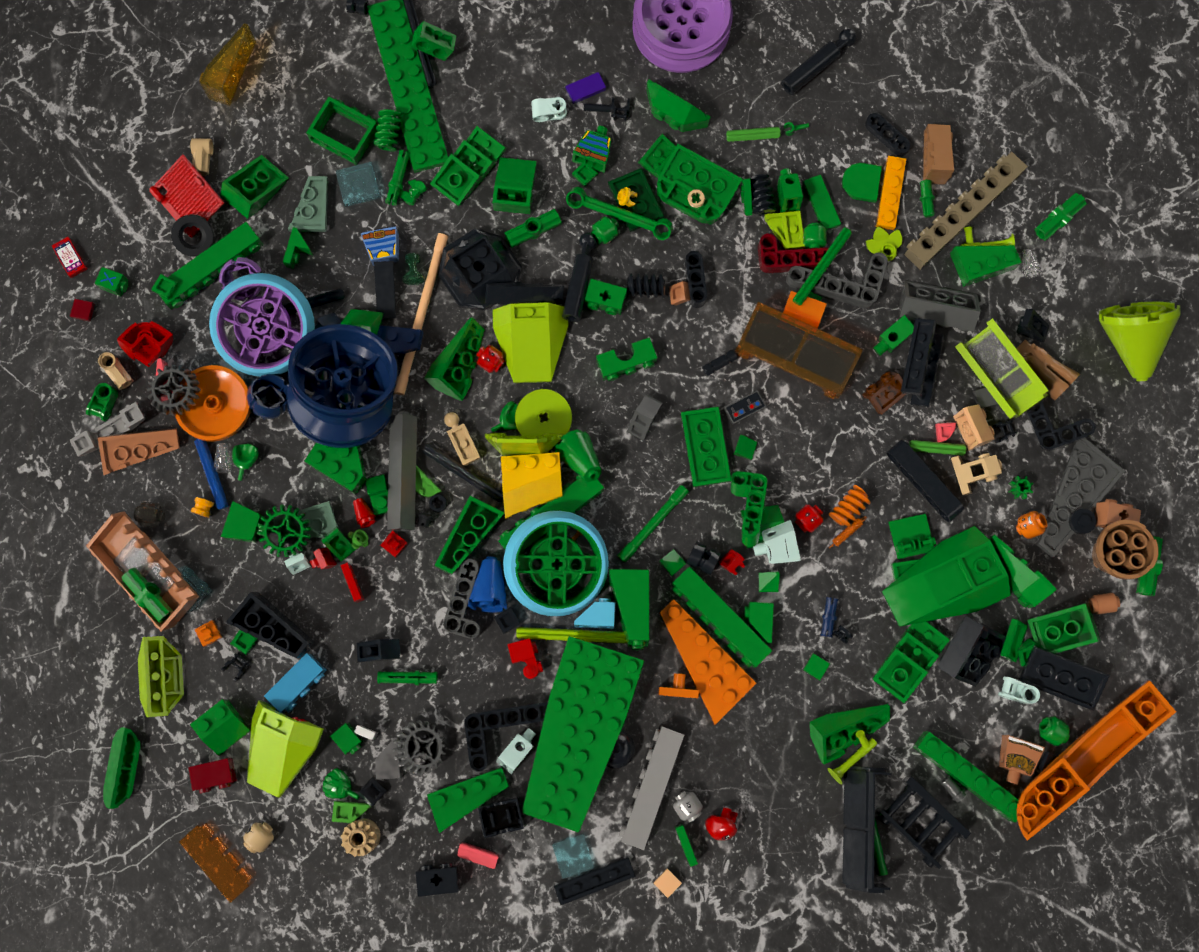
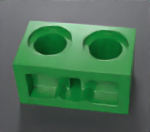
[412,21,456,61]

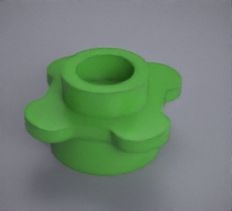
[348,529,368,549]

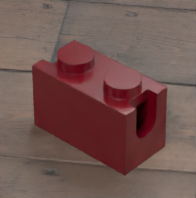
[188,758,237,794]

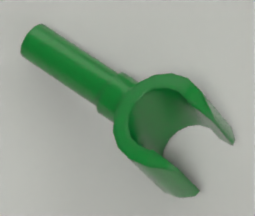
[784,122,809,136]

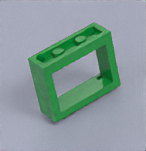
[306,96,378,165]

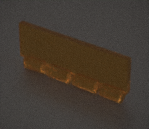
[179,823,252,903]

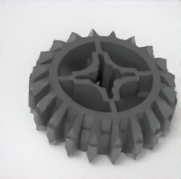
[147,364,201,416]
[393,720,446,775]

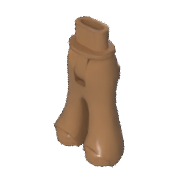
[1016,339,1080,400]

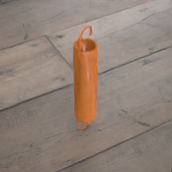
[829,517,867,548]

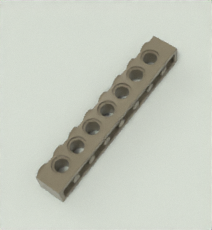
[904,152,1028,270]

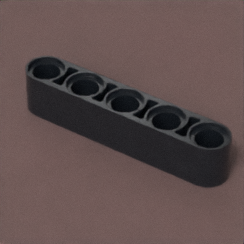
[886,440,964,522]

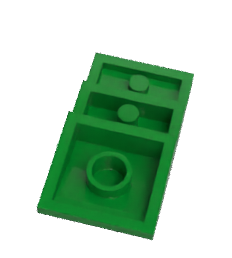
[430,126,507,206]
[872,622,950,703]

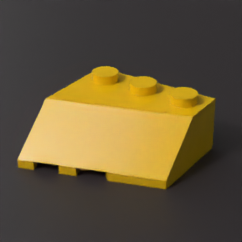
[501,452,562,519]

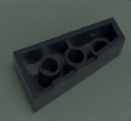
[225,592,315,658]

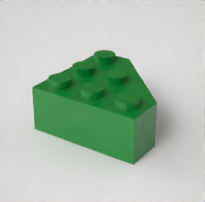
[304,443,367,495]

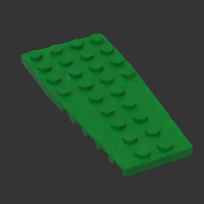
[522,636,645,832]

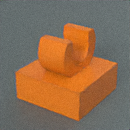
[194,620,222,647]

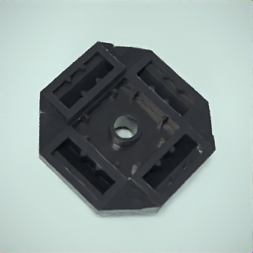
[439,229,522,311]

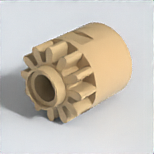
[341,819,381,857]

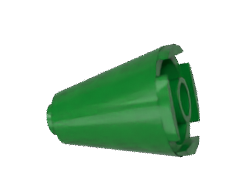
[555,429,601,482]

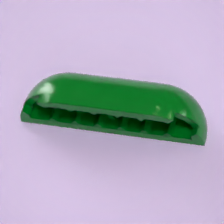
[103,727,140,809]

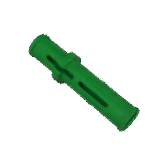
[385,150,410,206]
[377,670,438,686]

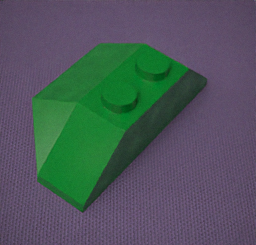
[646,79,711,132]

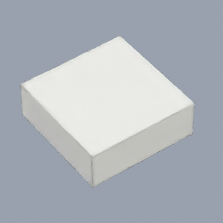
[354,725,378,740]

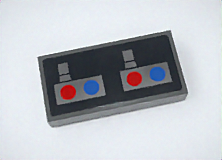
[724,390,766,425]

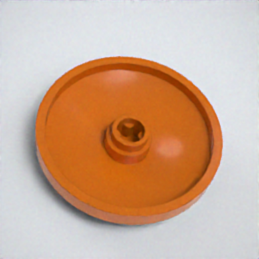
[175,365,251,442]

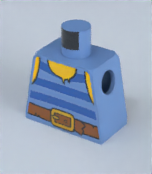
[361,226,399,266]

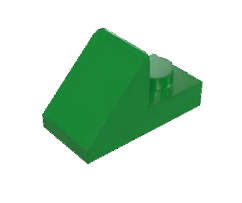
[283,227,313,269]
[366,474,388,516]
[321,526,356,561]

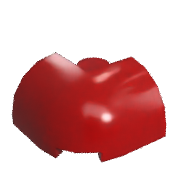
[117,321,173,367]

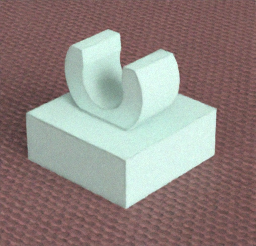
[284,550,311,575]

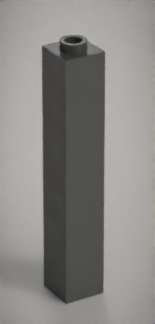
[387,411,417,532]

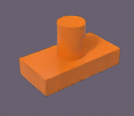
[658,673,699,699]

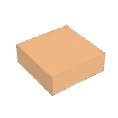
[653,868,682,898]

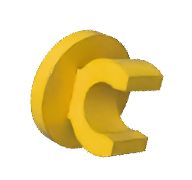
[617,187,637,207]

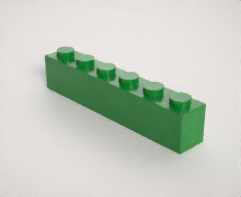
[159,222,263,310]
[498,475,604,554]
[672,567,772,668]
[913,731,1019,823]

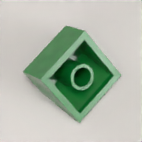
[190,699,251,756]

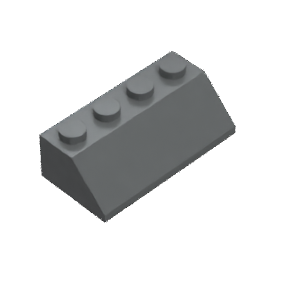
[899,280,981,332]

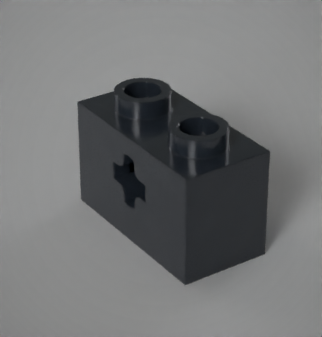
[415,862,460,897]

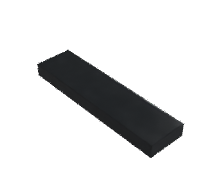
[554,857,636,906]

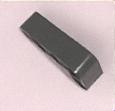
[443,559,481,639]

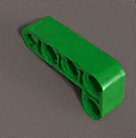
[731,471,767,547]

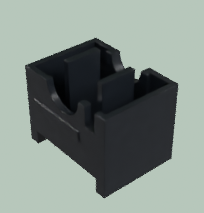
[478,797,525,838]

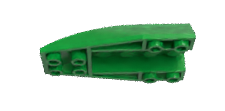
[882,526,1011,627]

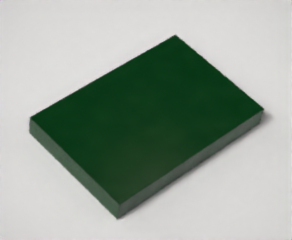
[608,168,664,232]

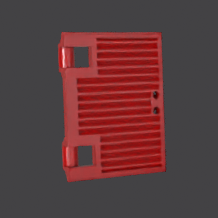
[149,154,225,238]

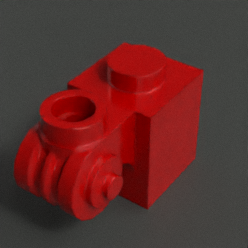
[507,638,543,679]

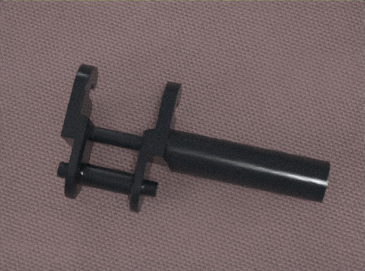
[584,97,630,121]

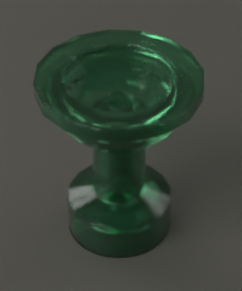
[402,253,425,285]

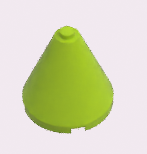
[1099,302,1181,381]

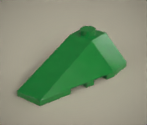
[424,317,484,401]
[810,704,890,765]

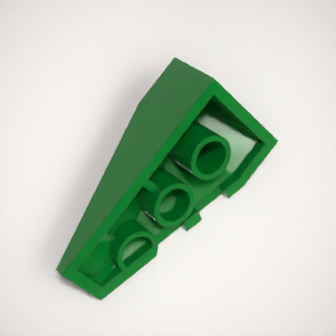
[988,535,1057,609]

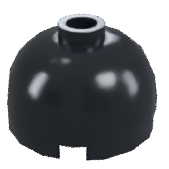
[607,730,635,769]

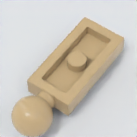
[444,412,481,467]

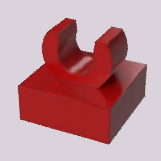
[380,531,408,558]
[310,548,337,569]
[718,549,745,575]

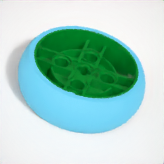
[503,511,609,616]

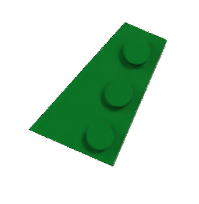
[950,245,1022,287]

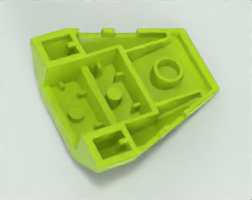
[485,433,563,456]

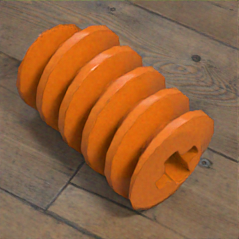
[829,485,871,527]

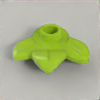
[866,226,902,261]

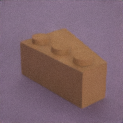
[923,124,954,185]

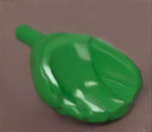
[491,401,518,433]
[232,444,259,481]
[322,768,360,800]

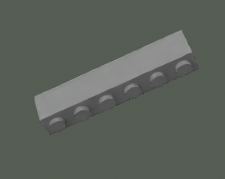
[619,726,684,850]

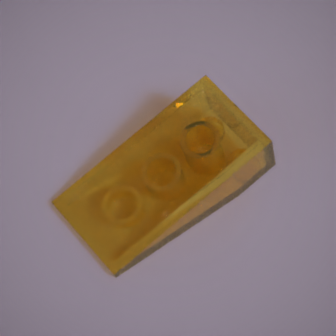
[199,23,256,106]

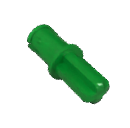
[919,180,935,218]

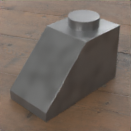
[372,737,402,780]

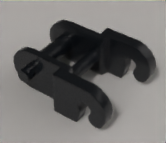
[990,420,1018,444]
[221,652,250,682]

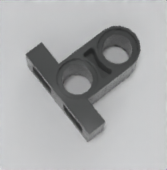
[627,394,663,441]

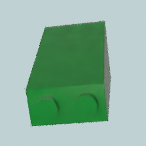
[609,569,649,651]

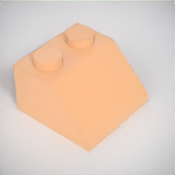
[953,404,995,451]

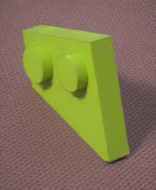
[764,211,805,250]

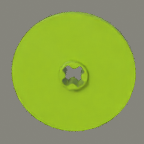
[515,389,572,441]

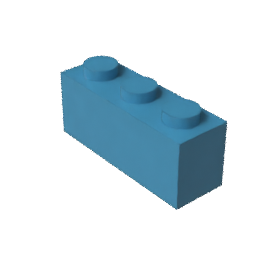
[264,653,327,713]

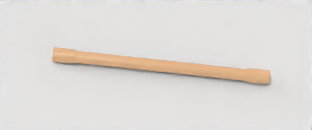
[394,233,449,395]

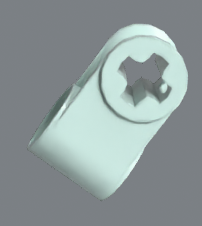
[531,97,567,122]
[998,676,1040,704]

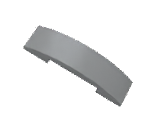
[70,402,146,457]

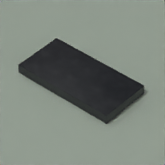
[1019,645,1110,711]

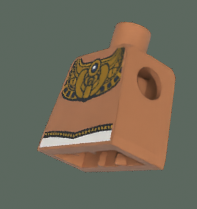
[999,735,1045,785]

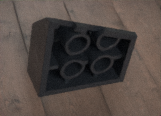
[938,616,1006,687]

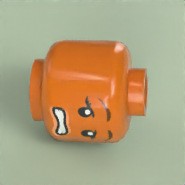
[1016,511,1047,539]

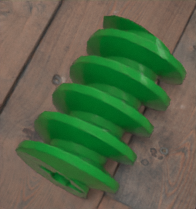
[374,109,402,152]

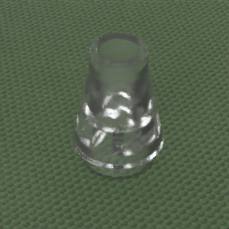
[1022,249,1041,278]
[214,443,233,473]

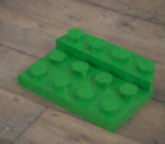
[657,144,742,225]

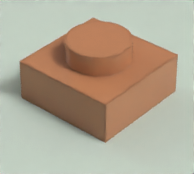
[669,281,690,305]

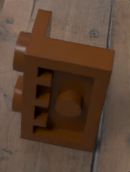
[862,372,906,415]

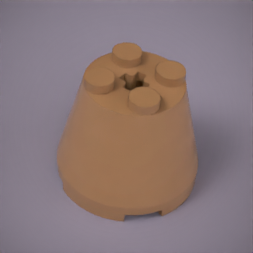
[1092,520,1158,580]

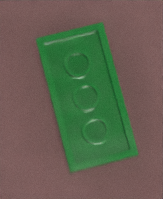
[681,407,731,488]

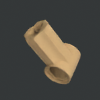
[190,138,213,176]
[98,352,134,390]

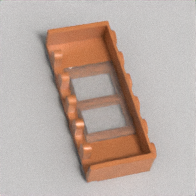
[86,511,199,632]

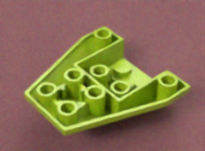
[493,303,568,383]
[247,700,324,798]

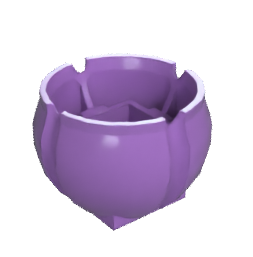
[219,257,262,301]

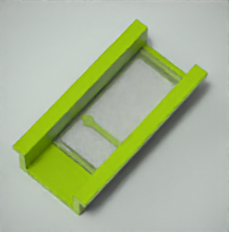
[955,318,1049,419]

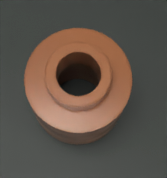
[1088,593,1120,615]

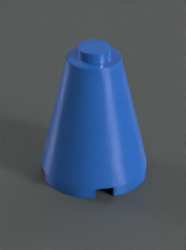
[468,557,507,613]

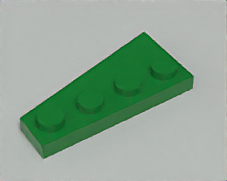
[427,767,509,833]

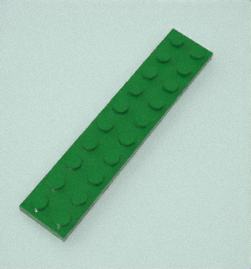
[367,0,448,173]

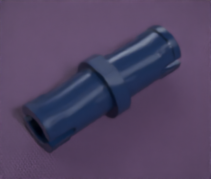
[820,597,839,638]

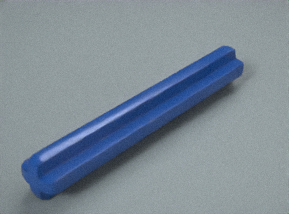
[194,439,228,510]

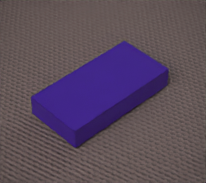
[565,72,606,104]

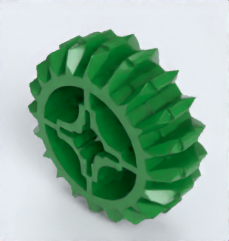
[257,505,311,557]

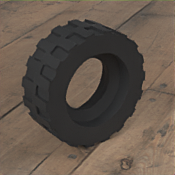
[171,214,214,257]

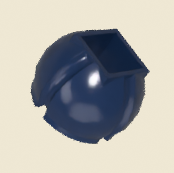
[247,374,289,420]

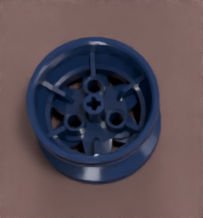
[287,324,397,448]

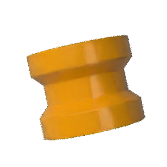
[190,497,214,518]

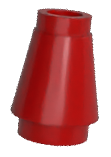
[353,498,375,528]

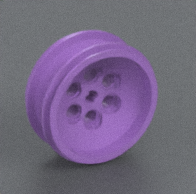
[633,0,733,73]

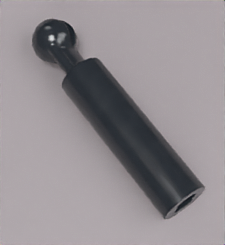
[781,29,856,95]
[562,232,597,322]

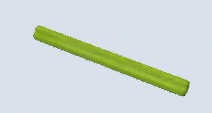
[516,627,627,643]

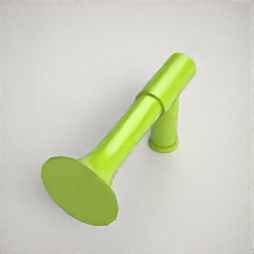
[960,227,1015,246]
[828,730,877,784]

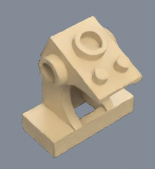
[951,453,1002,495]

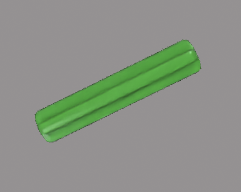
[726,127,781,142]
[909,440,966,455]

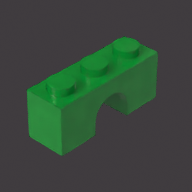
[596,337,657,381]

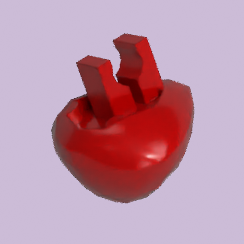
[705,808,738,841]

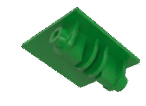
[888,514,936,559]

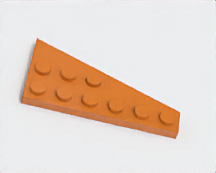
[660,599,756,725]

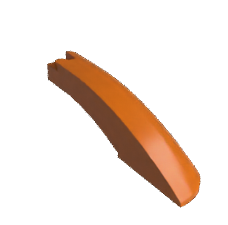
[1017,680,1176,841]

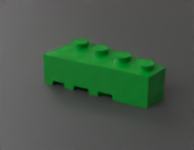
[435,496,505,575]

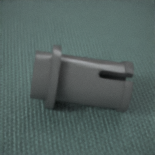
[940,776,966,802]

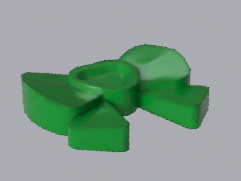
[400,179,427,205]

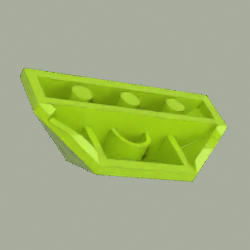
[138,636,184,717]

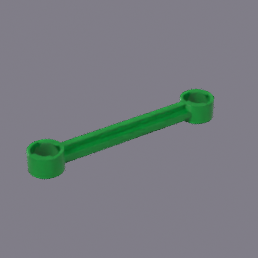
[566,187,673,240]

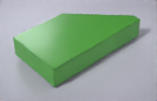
[332,801,371,823]

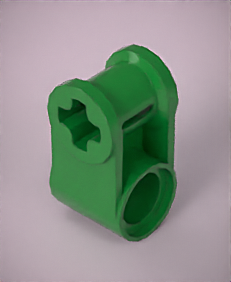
[86,383,118,422]

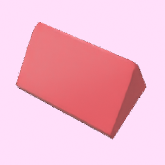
[457,842,499,869]

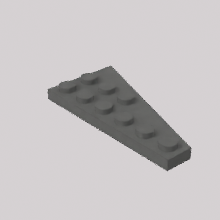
[1037,438,1125,557]

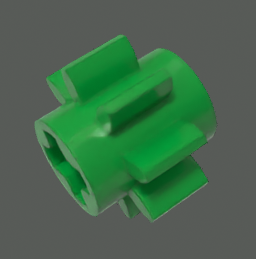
[1008,476,1033,500]

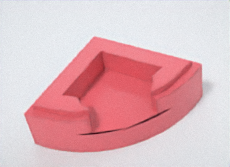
[935,422,956,443]

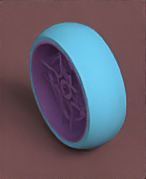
[209,273,315,377]

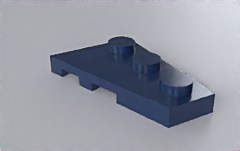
[377,326,423,355]

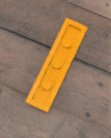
[876,156,906,230]

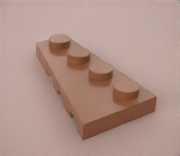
[98,428,180,475]

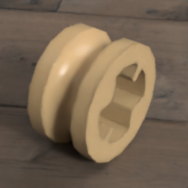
[688,190,705,208]

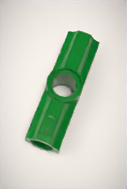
[1034,193,1087,241]
[504,209,562,248]
[1136,536,1163,596]
[122,567,173,623]

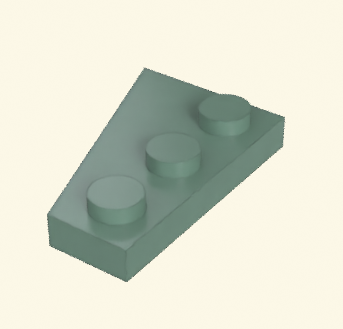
[288,176,328,232]
[273,501,338,538]

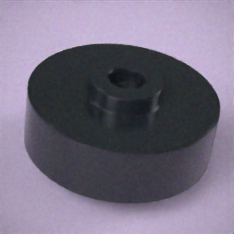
[1069,509,1096,534]

